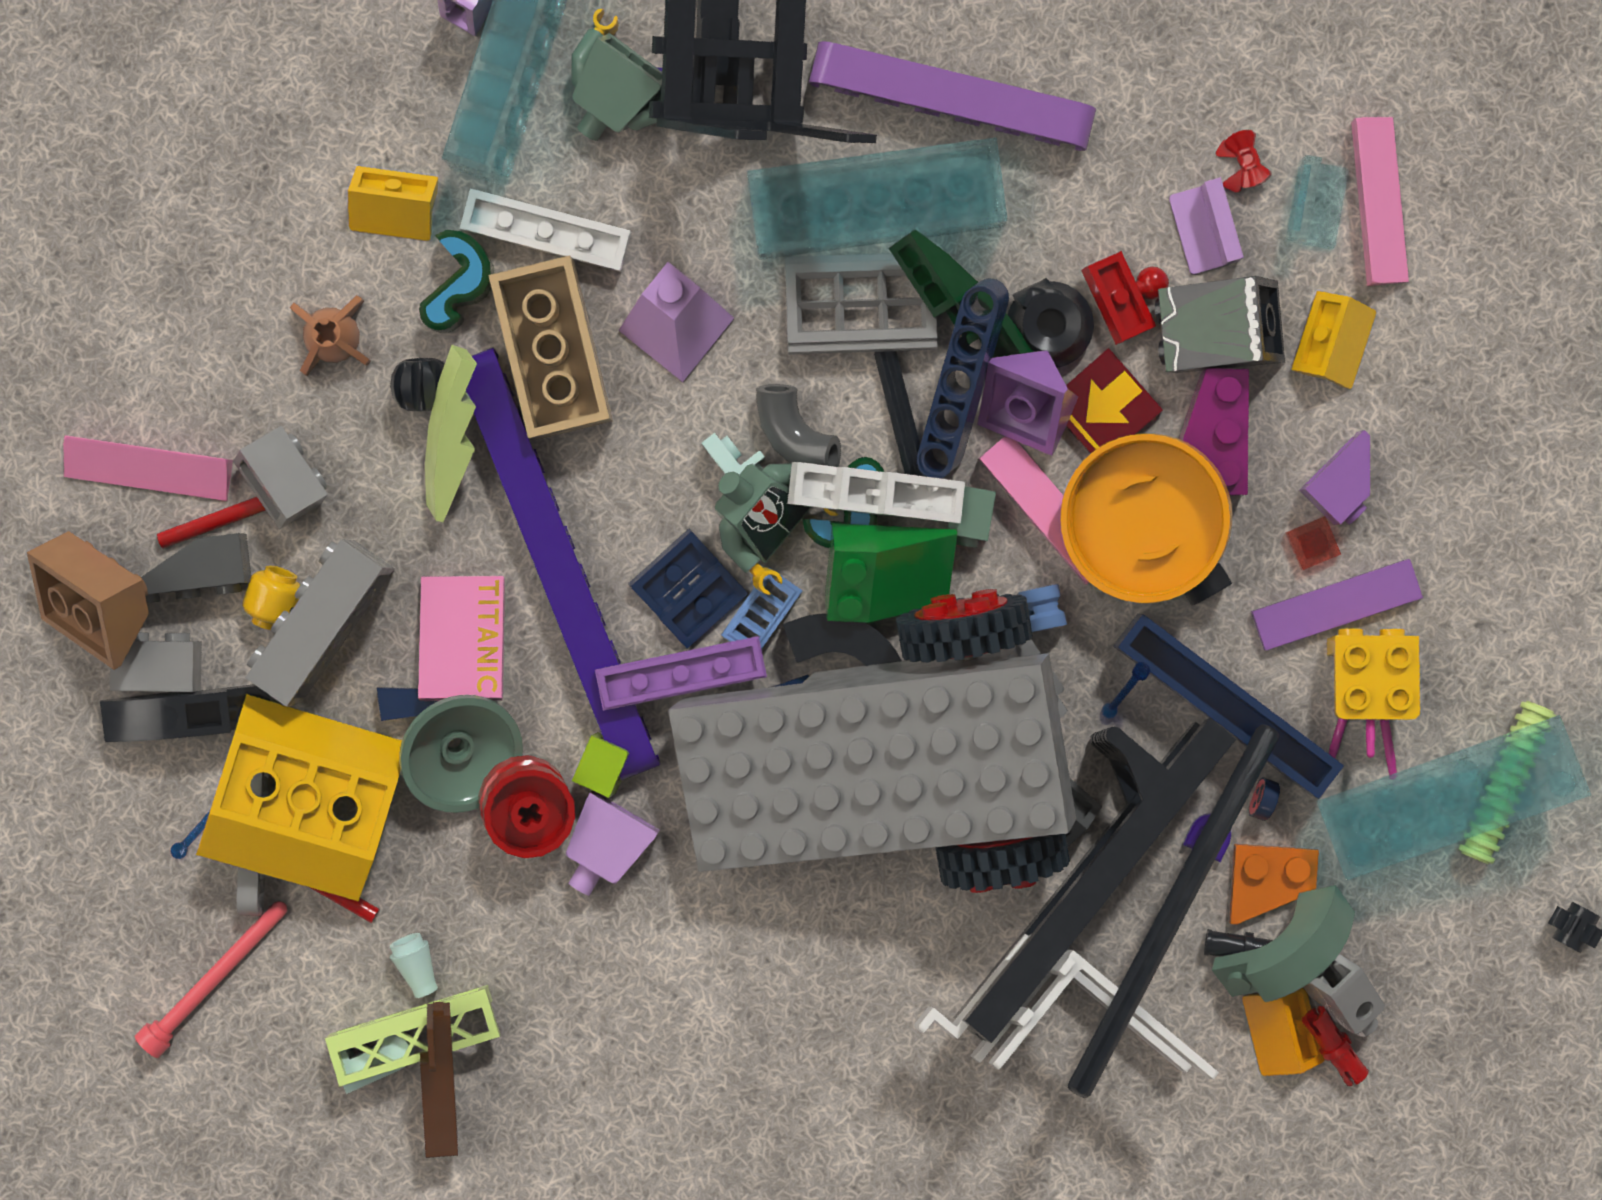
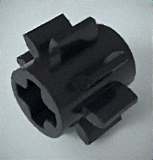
[1548,902,1602,953]

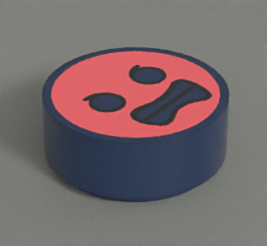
[1248,777,1280,821]

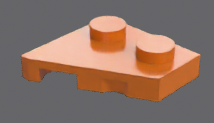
[1229,844,1319,924]

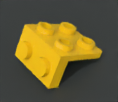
[1327,628,1420,720]

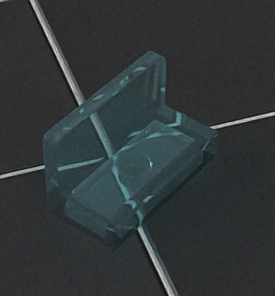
[1285,155,1349,249]

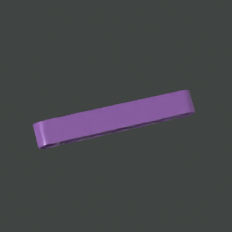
[809,41,1096,151]

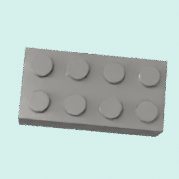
[245,539,395,707]

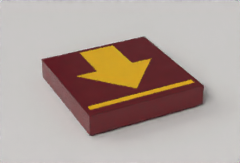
[1066,348,1163,454]

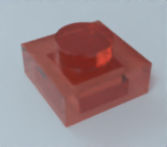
[1285,516,1341,570]

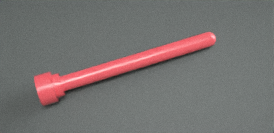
[134,901,287,1058]

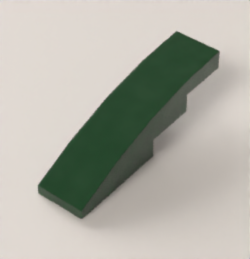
[888,229,1034,358]

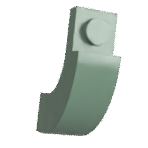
[1212,885,1355,1002]

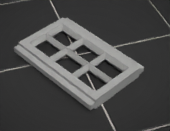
[785,253,938,355]

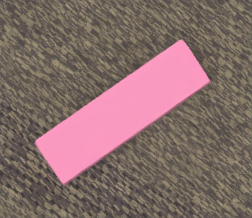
[1351,117,1409,286]
[63,435,233,501]
[978,436,1089,585]

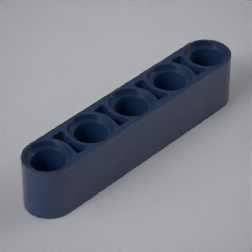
[917,278,1009,479]

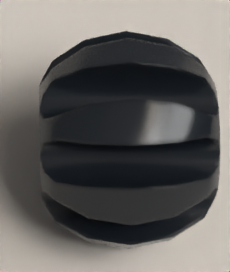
[390,358,445,411]

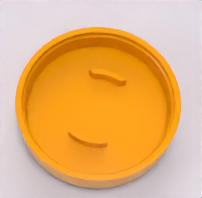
[1060,433,1233,603]

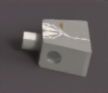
[1303,954,1385,1037]

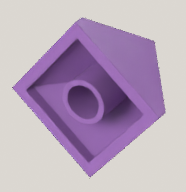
[977,350,1078,456]

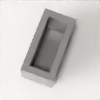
[233,426,328,530]
[110,632,202,692]

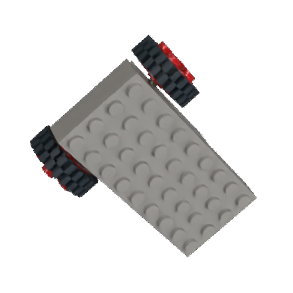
[668,589,1076,893]

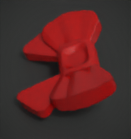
[1216,130,1272,193]

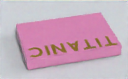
[418,576,505,701]

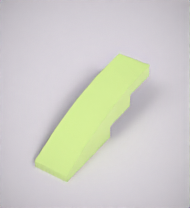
[425,345,477,522]

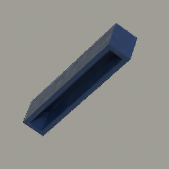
[1113,613,1344,799]

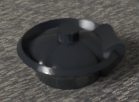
[1008,278,1094,368]

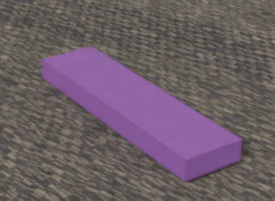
[1251,559,1423,651]
[595,636,767,711]

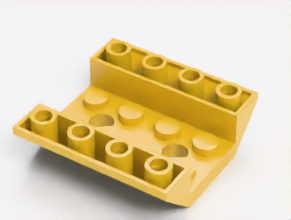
[196,694,402,901]

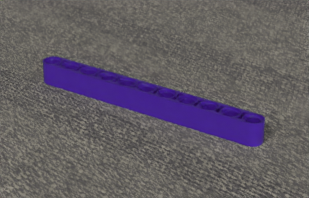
[465,347,661,780]

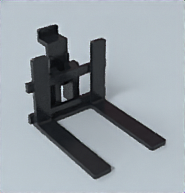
[649,0,877,143]

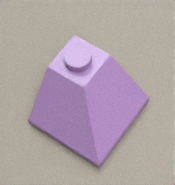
[619,262,734,382]

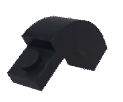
[783,613,902,666]

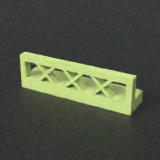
[325,985,500,1087]

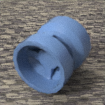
[1018,584,1067,632]

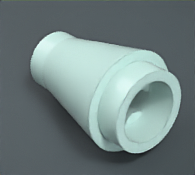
[390,933,438,998]

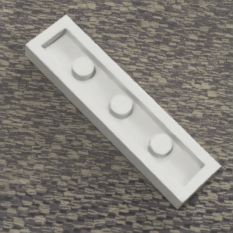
[460,188,632,272]

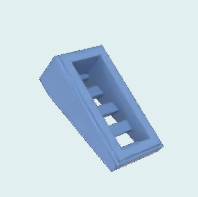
[721,567,802,649]

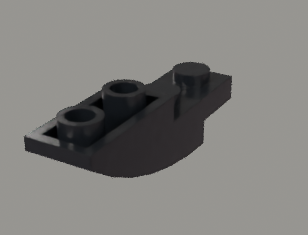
[100,684,270,742]

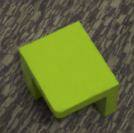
[572,732,629,798]

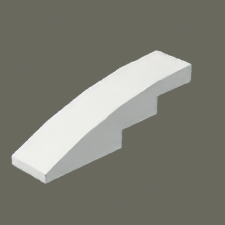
[787,462,965,523]

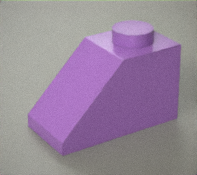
[1299,430,1370,525]

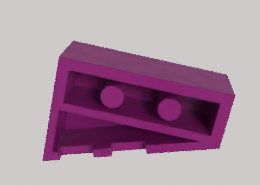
[1179,369,1249,496]

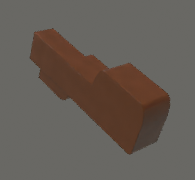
[420,1002,458,1158]

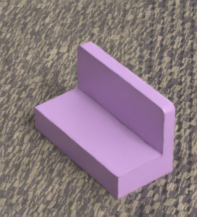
[1169,177,1244,274]

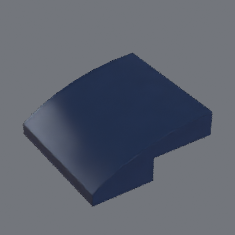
[628,528,748,649]

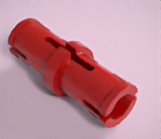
[1302,1006,1369,1086]

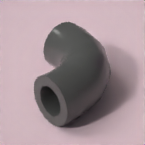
[756,384,841,467]

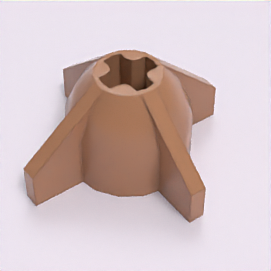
[290,295,371,376]

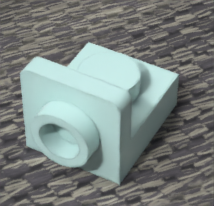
[702,433,765,475]

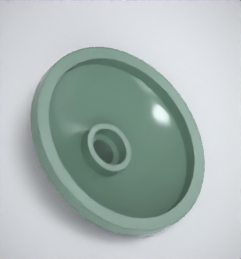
[399,695,523,813]

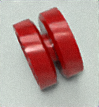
[478,755,575,859]

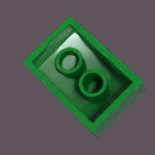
[825,523,957,623]

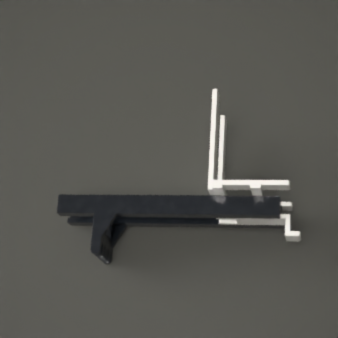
[914,718,1236,1080]

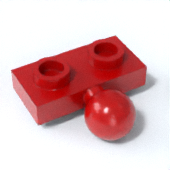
[1081,251,1169,345]

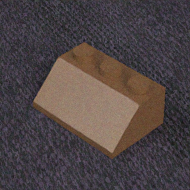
[27,531,149,670]

